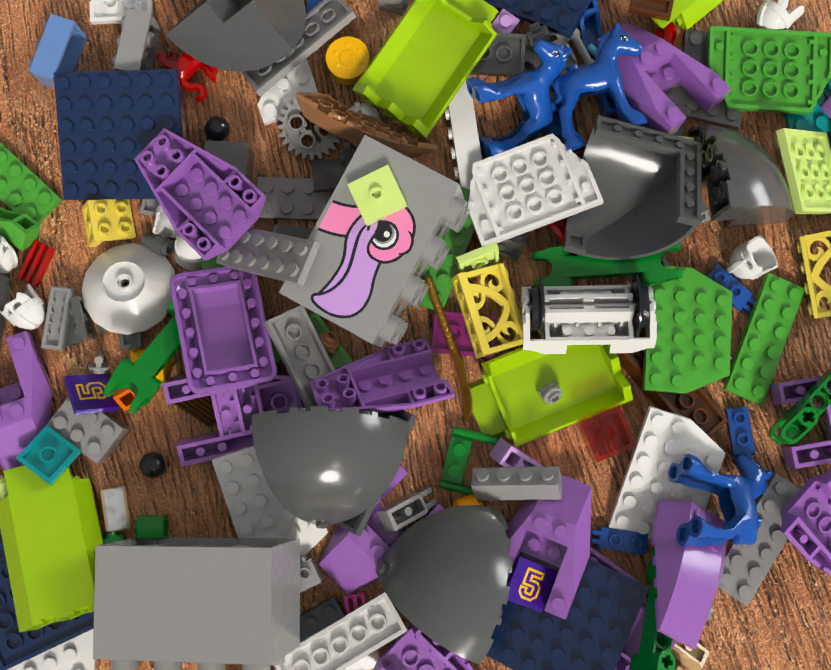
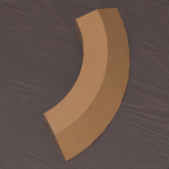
[295,92,438,157]

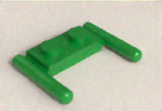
[439,426,498,495]

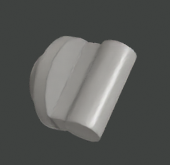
[88,352,110,374]
[537,380,562,404]

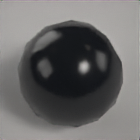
[204,116,230,141]
[139,451,166,479]

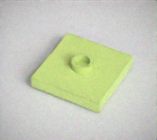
[347,165,408,226]
[456,242,500,273]

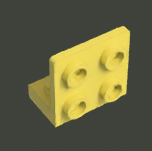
[82,199,136,247]

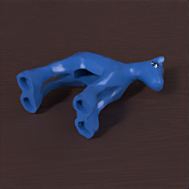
[552,22,648,153]
[466,39,572,157]
[668,453,774,547]

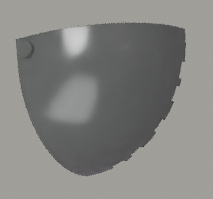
[166,0,306,72]
[688,125,794,228]
[252,406,408,529]
[375,505,512,665]

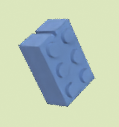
[29,14,88,89]

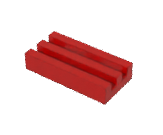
[17,240,56,287]

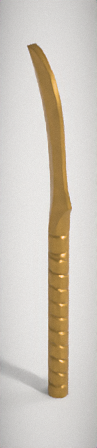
[423,276,473,421]

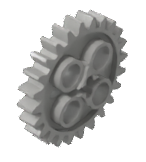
[277,92,341,161]

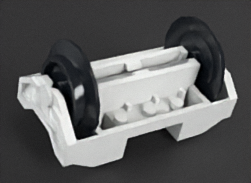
[521,274,657,354]

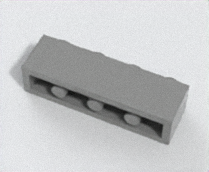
[471,466,563,500]

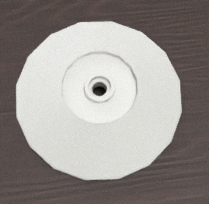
[81,243,175,335]

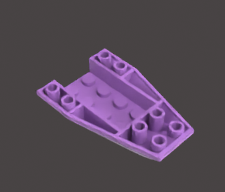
[134,128,267,261]
[309,338,455,414]

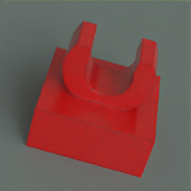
[654,24,677,46]

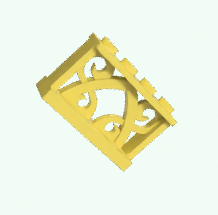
[797,230,831,319]
[451,263,523,359]

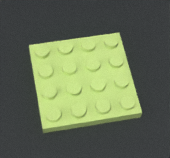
[776,128,831,214]

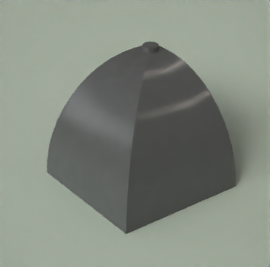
[563,115,702,260]

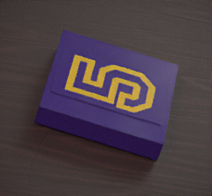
[64,373,119,415]
[506,555,557,613]

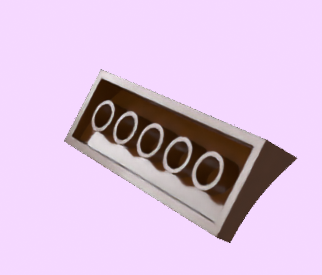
[616,328,728,437]

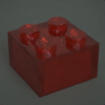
[576,405,637,462]

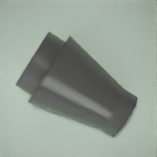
[142,233,175,256]

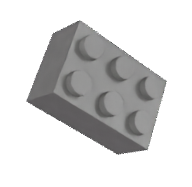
[112,9,162,71]
[47,397,131,464]

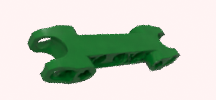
[532,242,683,286]
[103,301,181,415]
[768,367,831,444]
[629,547,676,670]

